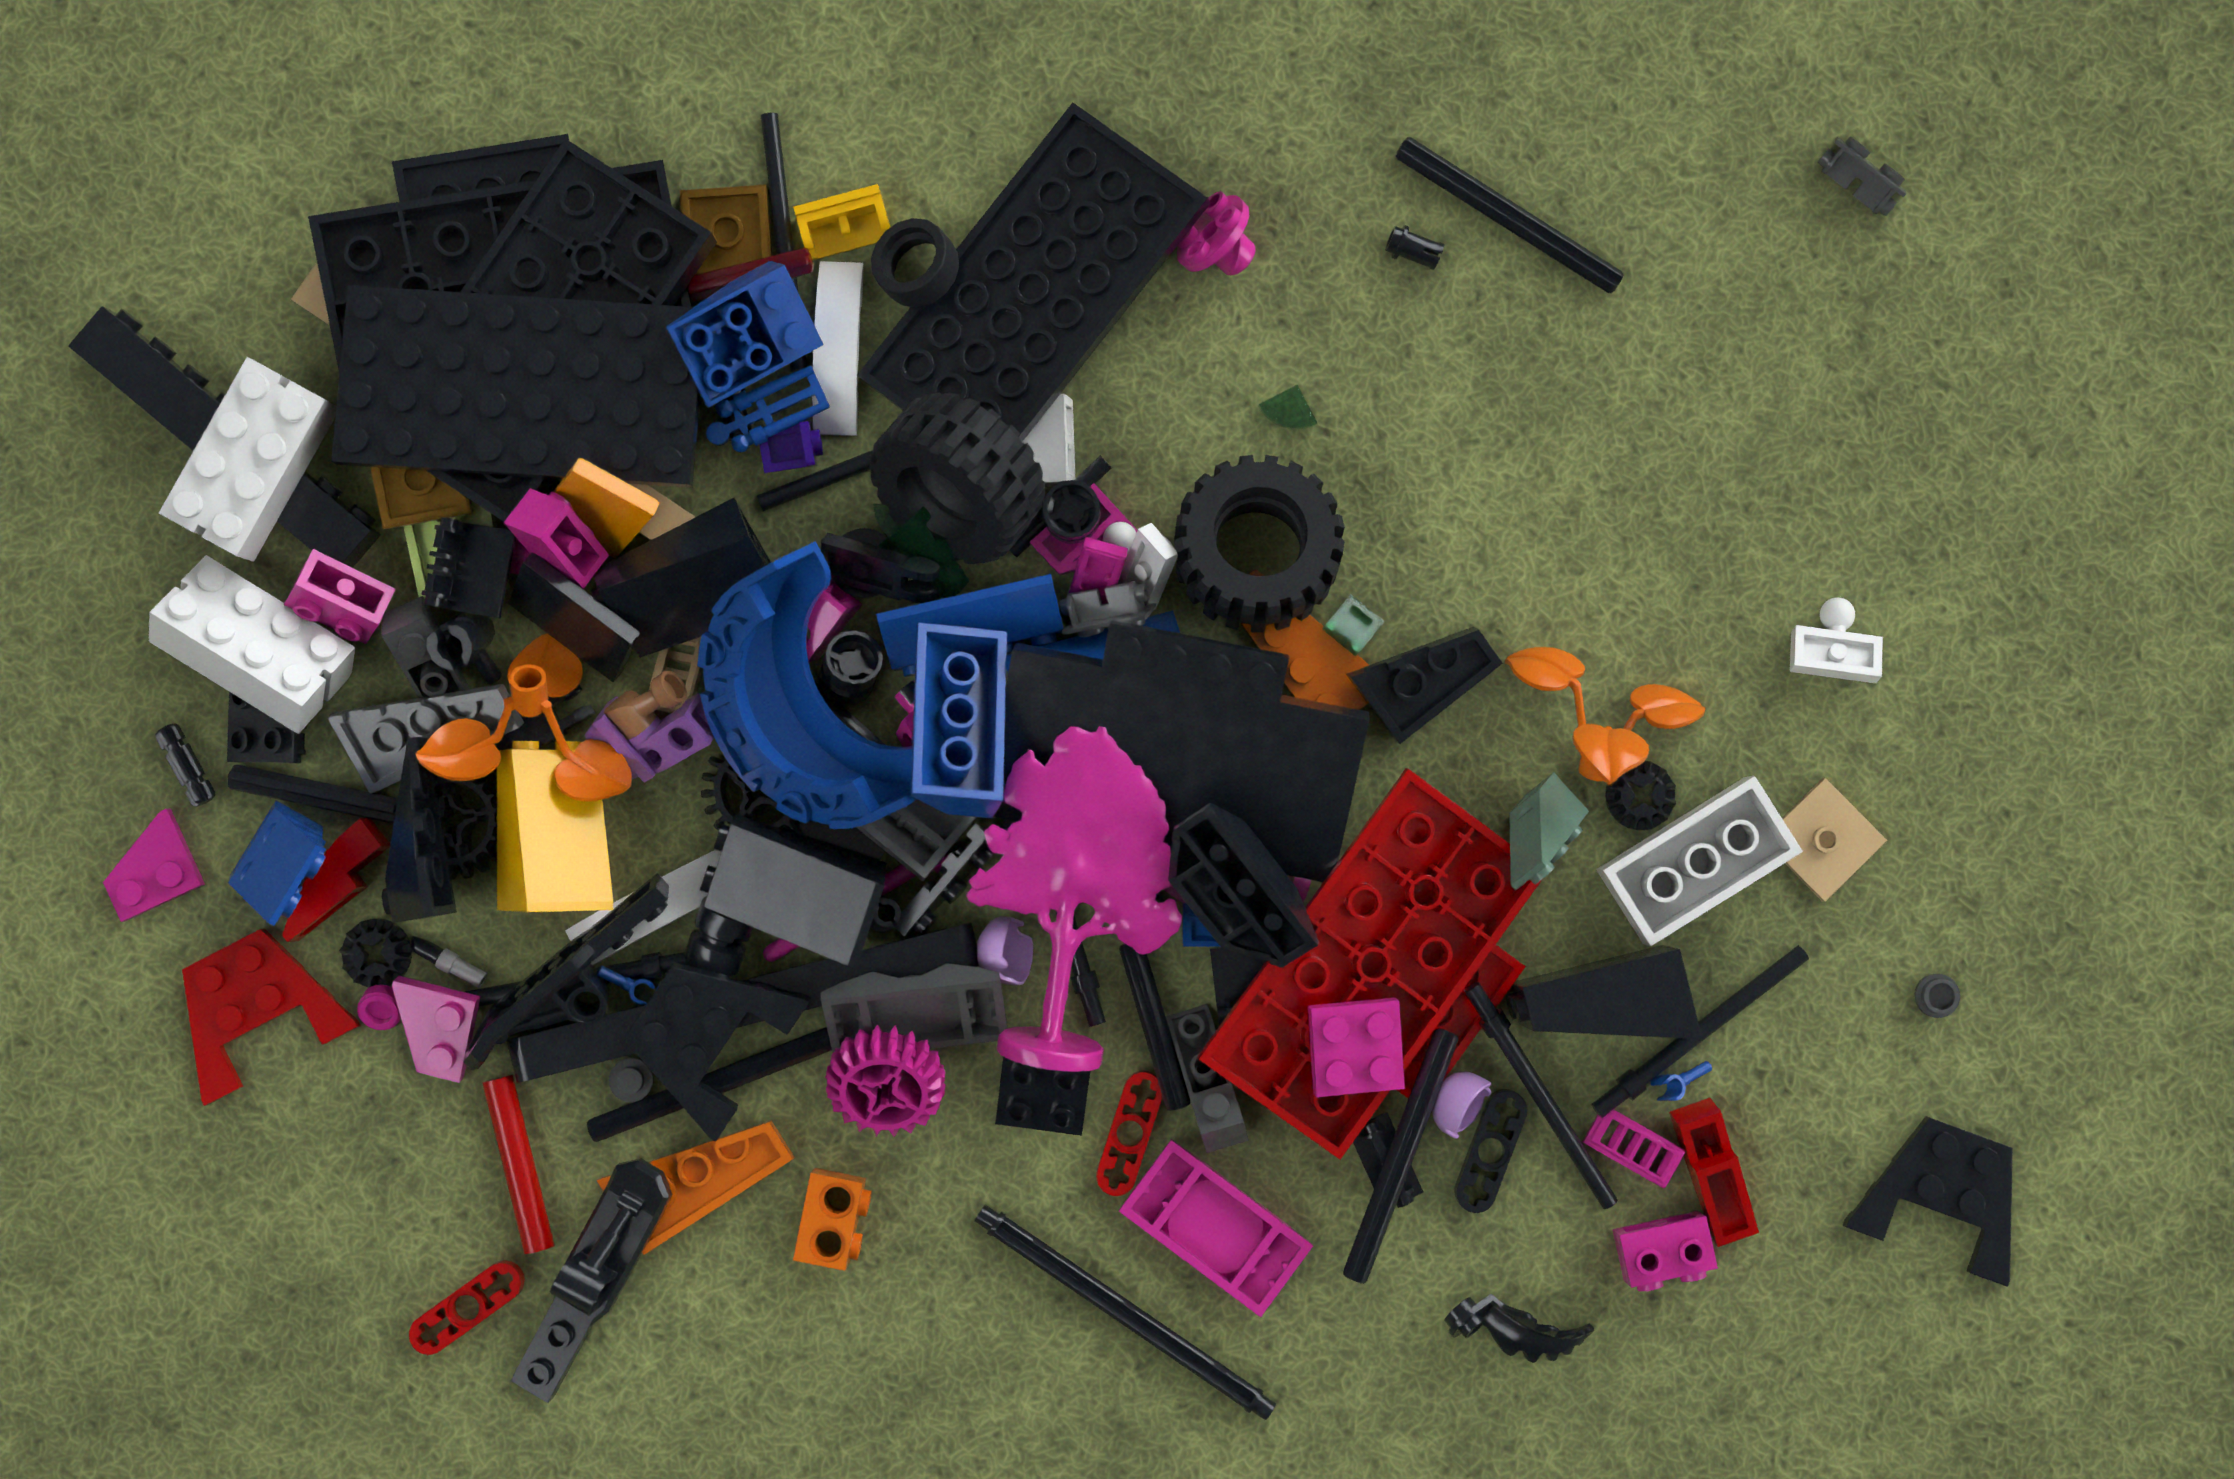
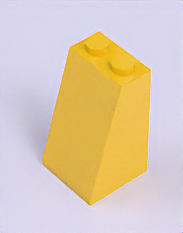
[497,741,613,912]

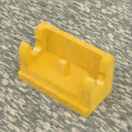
[793,184,891,260]

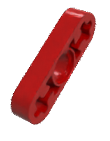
[1096,1071,1163,1196]
[409,1260,525,1355]

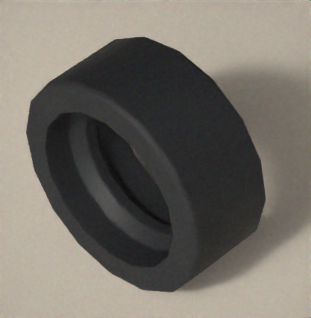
[871,218,959,308]

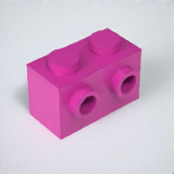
[504,488,609,589]
[284,549,396,644]
[1612,1211,1718,1292]

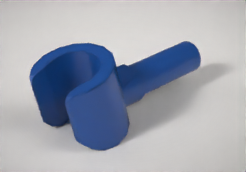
[596,965,655,1005]
[1650,1061,1712,1101]

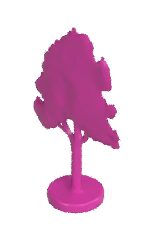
[966,726,1182,1072]

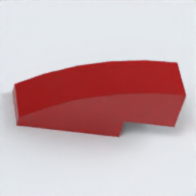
[282,818,390,942]
[1669,1098,1759,1247]

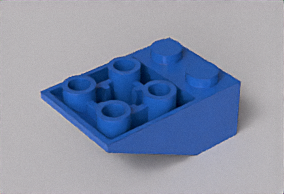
[666,261,824,408]
[228,800,326,926]

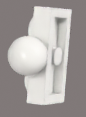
[1103,522,1178,610]
[1790,597,1883,683]

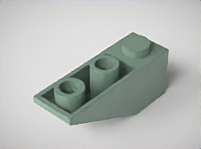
[1509,772,1589,890]

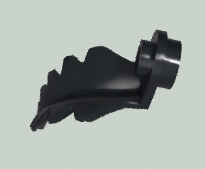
[1444,1294,1594,1363]

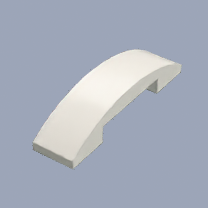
[813,261,864,436]
[565,850,721,965]

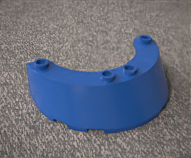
[698,541,917,829]

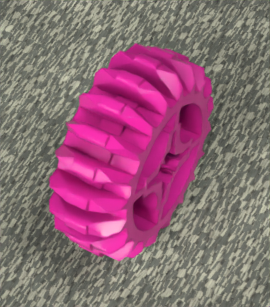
[825,1025,946,1137]

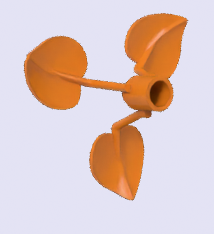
[415,633,632,801]
[1505,647,1706,785]

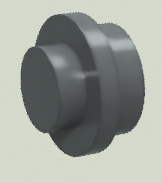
[1914,974,1960,1018]
[609,1058,654,1102]

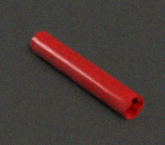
[482,1075,555,1254]

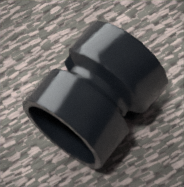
[1042,480,1101,544]
[818,630,883,706]
[684,896,754,976]

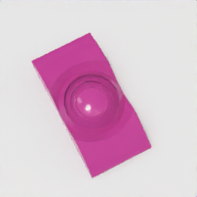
[1119,1139,1313,1317]

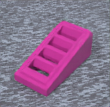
[1582,1110,1685,1189]

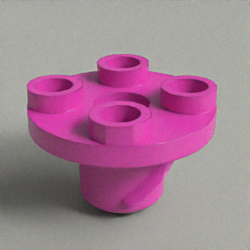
[1177,191,1256,276]

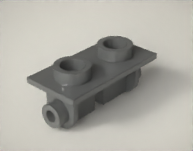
[1817,136,1906,216]
[1060,581,1157,637]

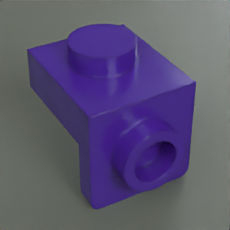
[760,421,823,473]

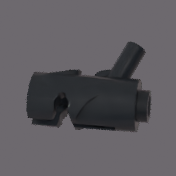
[426,612,502,684]

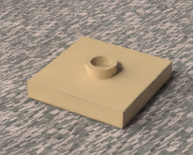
[1782,778,1887,902]

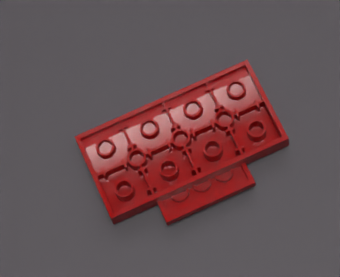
[1197,768,1543,1160]

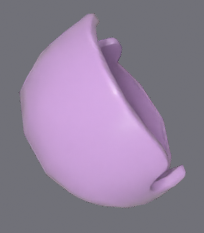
[977,916,1033,985]
[1432,1071,1491,1139]

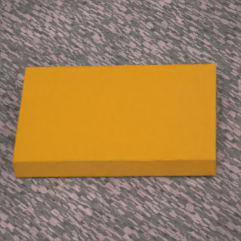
[553,458,660,559]

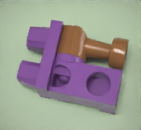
[585,670,714,783]

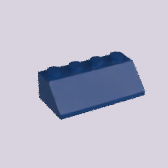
[876,574,1064,677]
[910,622,1007,818]

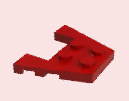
[182,928,361,1106]

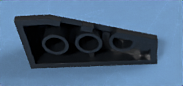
[382,737,457,923]

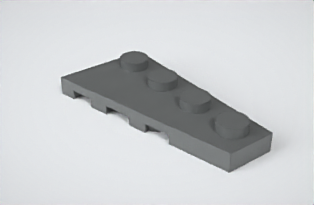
[327,684,524,794]

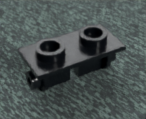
[1353,1112,1423,1208]

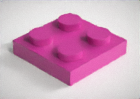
[1308,998,1405,1097]

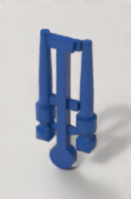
[706,366,830,453]

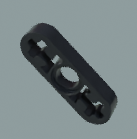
[1454,1089,1527,1213]

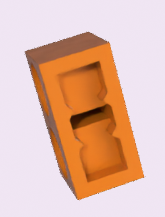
[793,1168,872,1271]

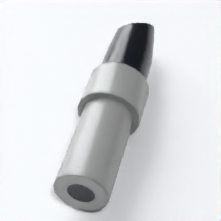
[411,936,488,988]

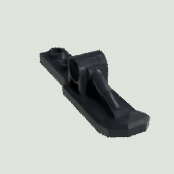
[463,873,669,1070]
[510,1158,673,1403]

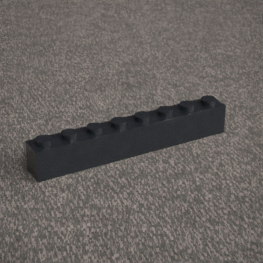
[68,306,381,568]

